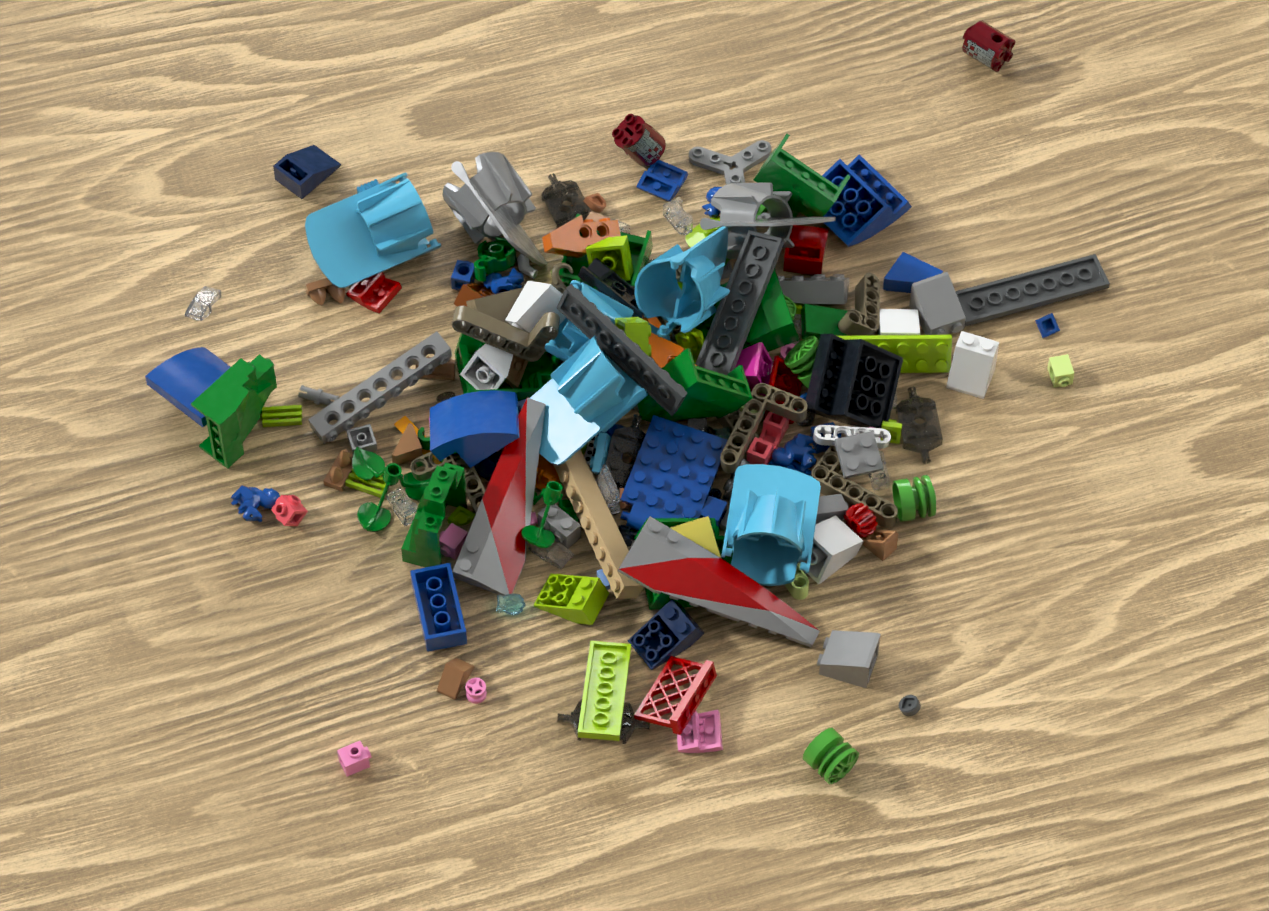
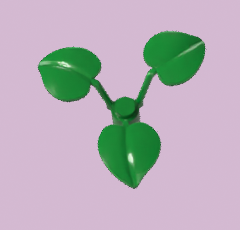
[352,447,431,532]
[521,481,580,548]

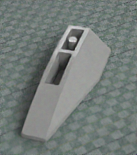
[778,274,850,304]

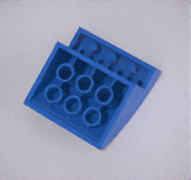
[822,154,912,247]
[145,347,230,427]
[430,390,519,468]

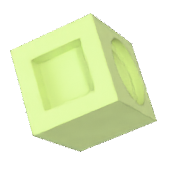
[1047,354,1074,387]

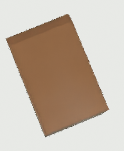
[392,423,422,465]
[862,529,898,561]
[437,658,475,700]

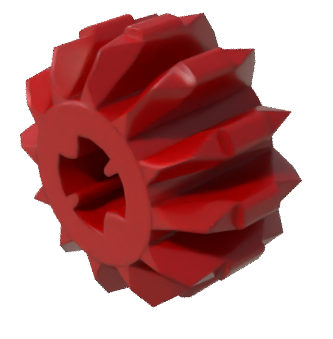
[844,503,878,538]

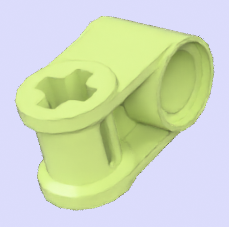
[784,562,809,600]

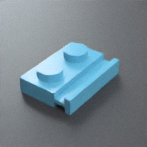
[590,432,611,476]

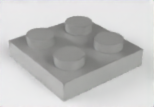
[834,431,884,479]

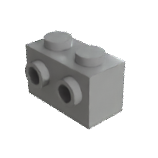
[538,504,581,550]

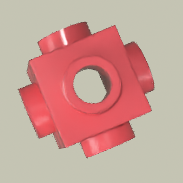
[271,495,308,526]

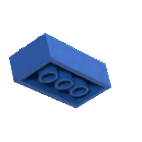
[410,563,467,652]

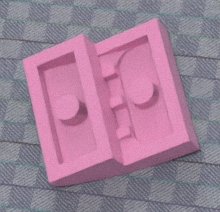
[677,710,723,753]

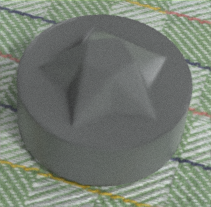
[899,695,921,716]

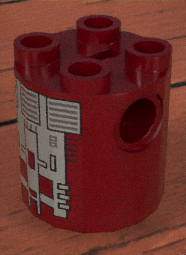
[962,20,1016,72]
[612,114,666,166]

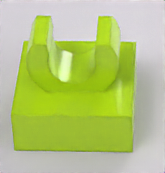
[880,419,902,444]

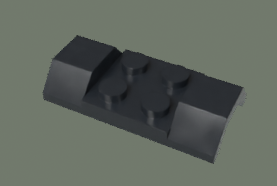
[578,258,646,320]

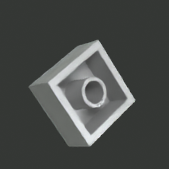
[346,424,377,454]

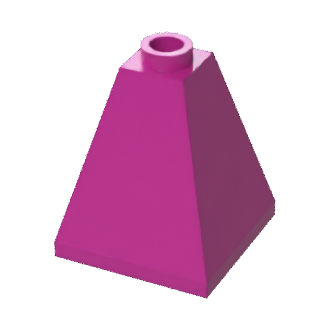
[735,342,773,396]

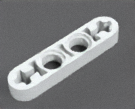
[813,425,891,449]

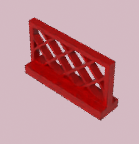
[634,656,717,735]

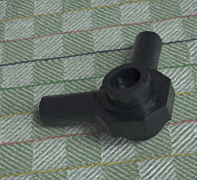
[618,525,638,547]

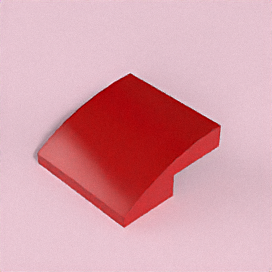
[346,272,402,314]

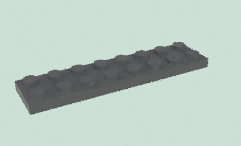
[695,230,785,375]
[955,254,1110,327]
[556,284,687,416]

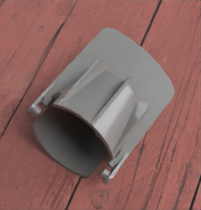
[443,152,547,267]
[700,183,836,259]

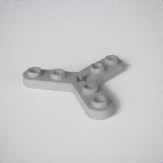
[689,140,772,185]

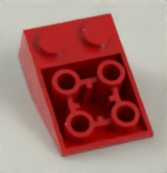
[783,225,829,275]

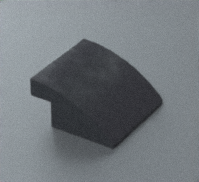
[805,334,903,428]

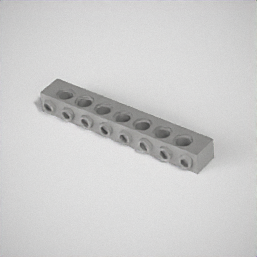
[308,331,452,444]

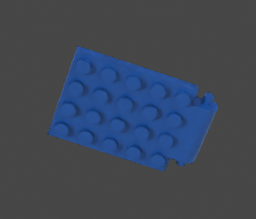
[620,415,728,531]

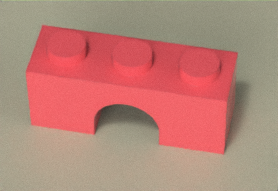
[747,411,789,465]

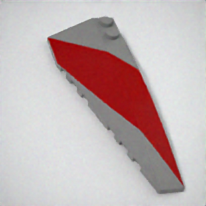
[452,398,546,599]
[618,516,820,647]

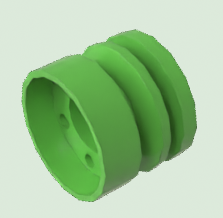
[784,336,819,388]
[892,475,936,522]
[803,728,859,785]

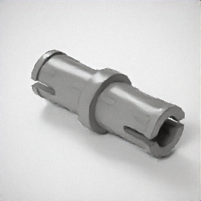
[298,385,340,405]

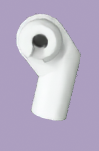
[517,254,538,279]

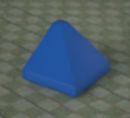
[1035,313,1060,338]

